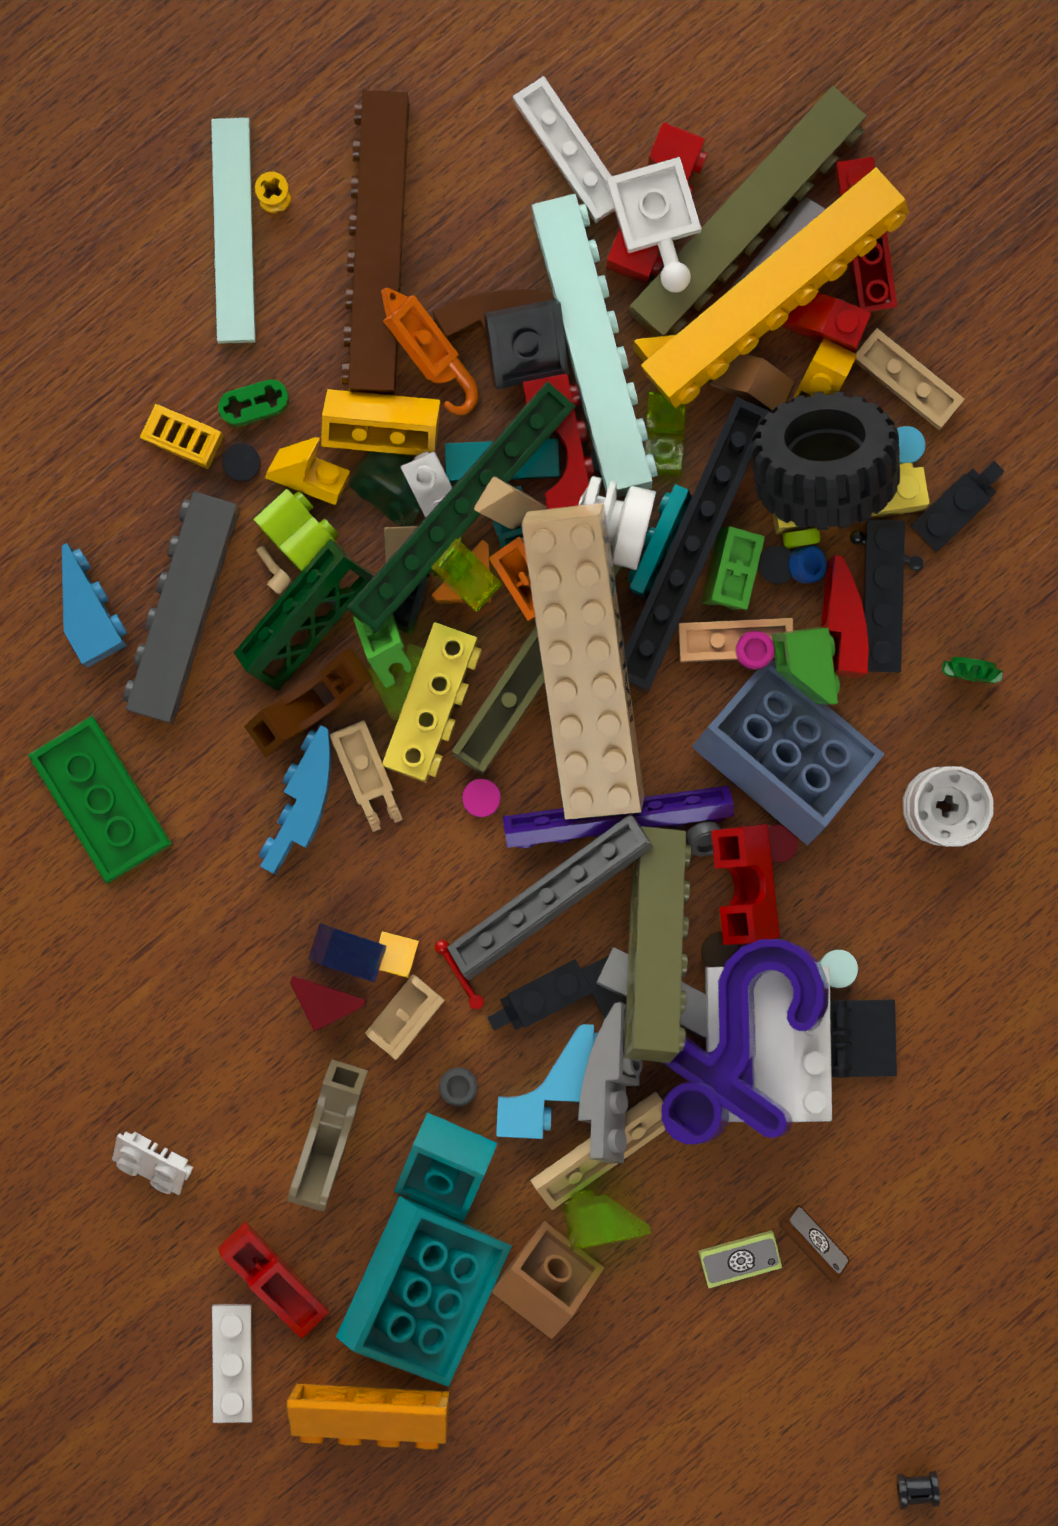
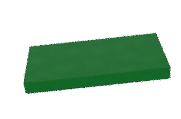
[28,715,173,884]

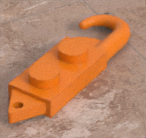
[381,288,479,416]

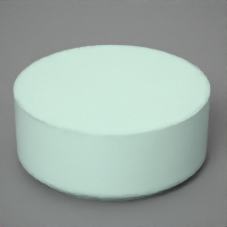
[820,950,858,988]

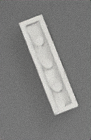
[513,76,615,223]

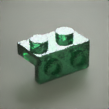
[349,451,422,527]

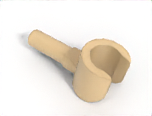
[256,545,293,597]

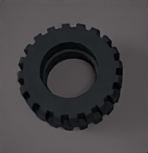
[751,392,900,530]

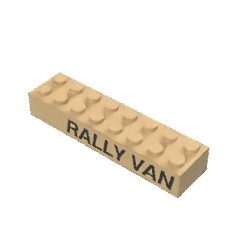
[522,503,645,820]

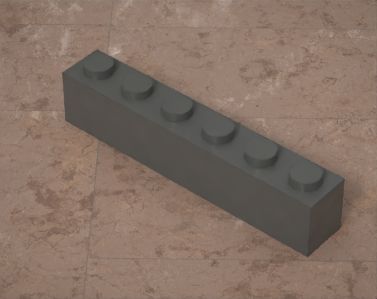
[123,491,240,725]

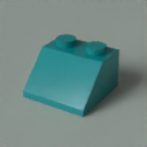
[394,1112,498,1222]

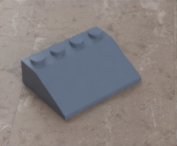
[692,659,885,846]

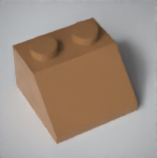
[491,1221,604,1339]

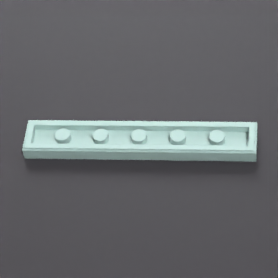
[211,118,256,344]

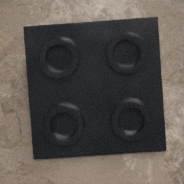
[830,1000,897,1078]

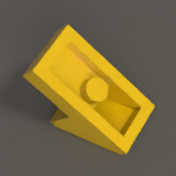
[265,437,350,505]

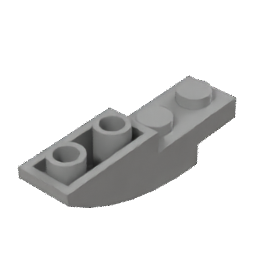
[578,1003,642,1164]

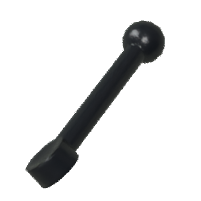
[850,530,923,572]

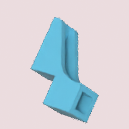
[496,1024,598,1139]

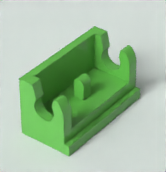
[701,526,765,611]
[353,614,411,688]

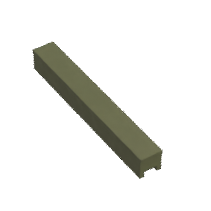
[452,522,651,776]

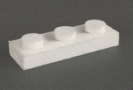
[212,1304,253,1423]

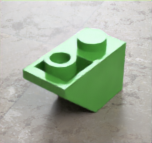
[772,627,840,705]

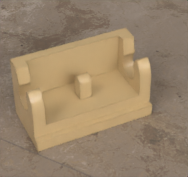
[365,974,445,1060]

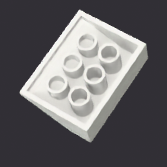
[705,966,832,1122]

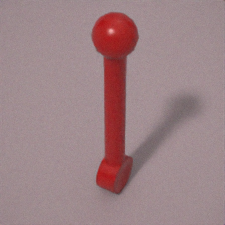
[435,939,484,1010]

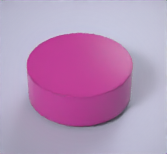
[736,631,774,670]
[463,779,501,818]

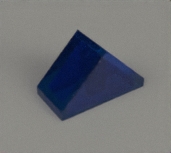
[308,923,387,982]

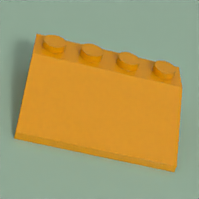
[287,1384,450,1449]

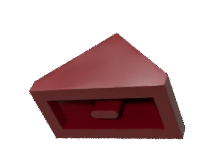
[290,976,367,1032]

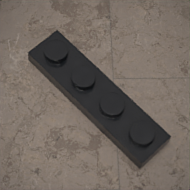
[863,520,905,673]

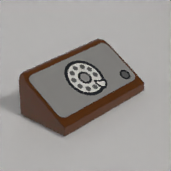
[779,1205,850,1282]

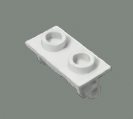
[401,451,453,517]

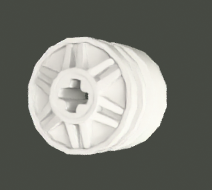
[578,476,656,570]
[902,767,993,846]

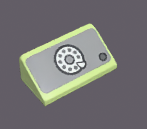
[698,1230,782,1288]

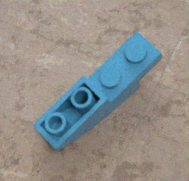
[258,725,332,875]

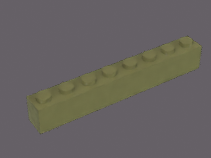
[629,86,867,337]

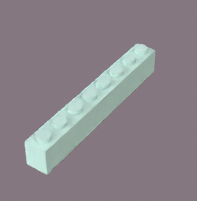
[532,193,657,498]

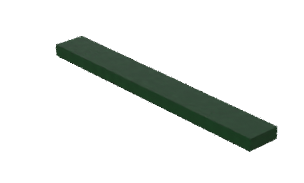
[346,381,576,634]

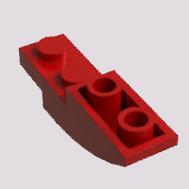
[835,156,898,311]

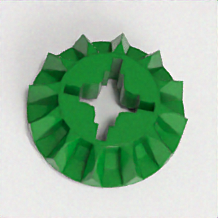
[942,657,1004,684]

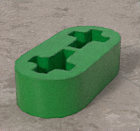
[218,379,289,427]

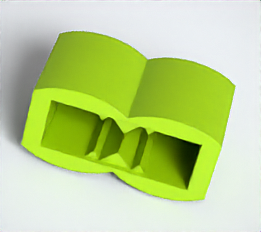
[253,489,339,572]

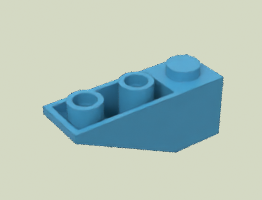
[62,543,128,668]

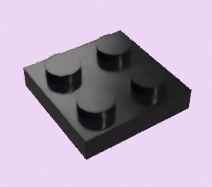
[484,299,569,389]

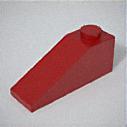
[781,293,871,353]

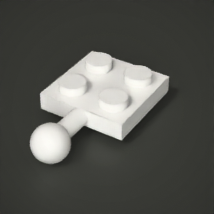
[606,157,701,293]

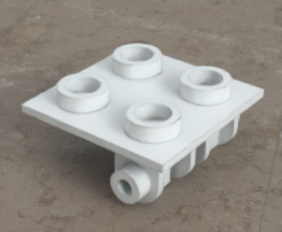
[112,1132,194,1195]

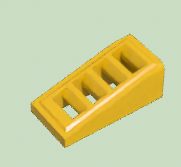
[139,404,224,470]

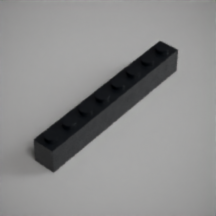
[625,397,771,694]

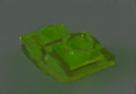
[645,392,686,476]

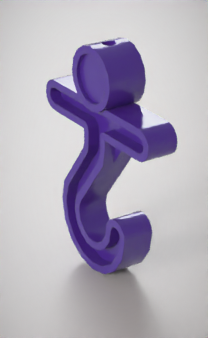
[661,939,829,1144]

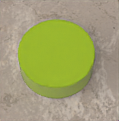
[782,528,821,548]

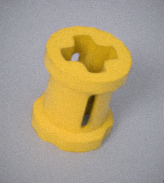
[255,172,291,214]

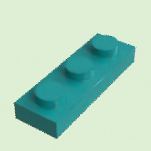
[628,484,692,600]

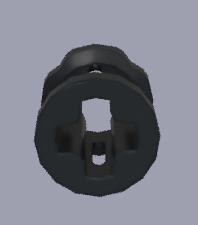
[896,1471,940,1510]

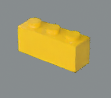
[321,389,440,456]

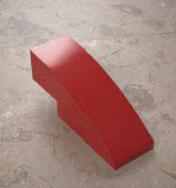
[820,555,869,678]
[218,1221,330,1339]

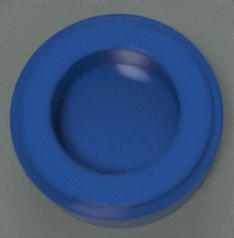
[789,545,827,584]

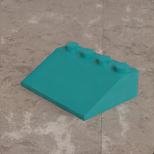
[336,1196,512,1387]

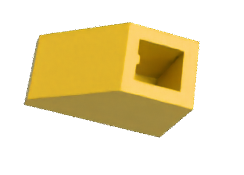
[793,338,857,398]

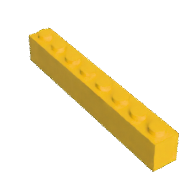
[641,168,909,408]

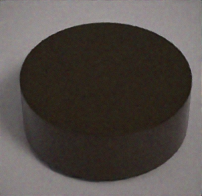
[701,932,740,967]

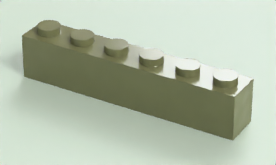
[624,826,691,1063]

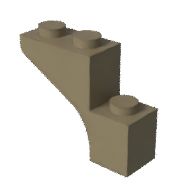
[287,1059,368,1212]

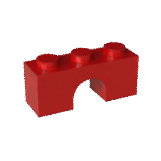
[711,824,780,945]

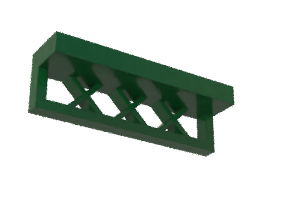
[233,539,374,691]

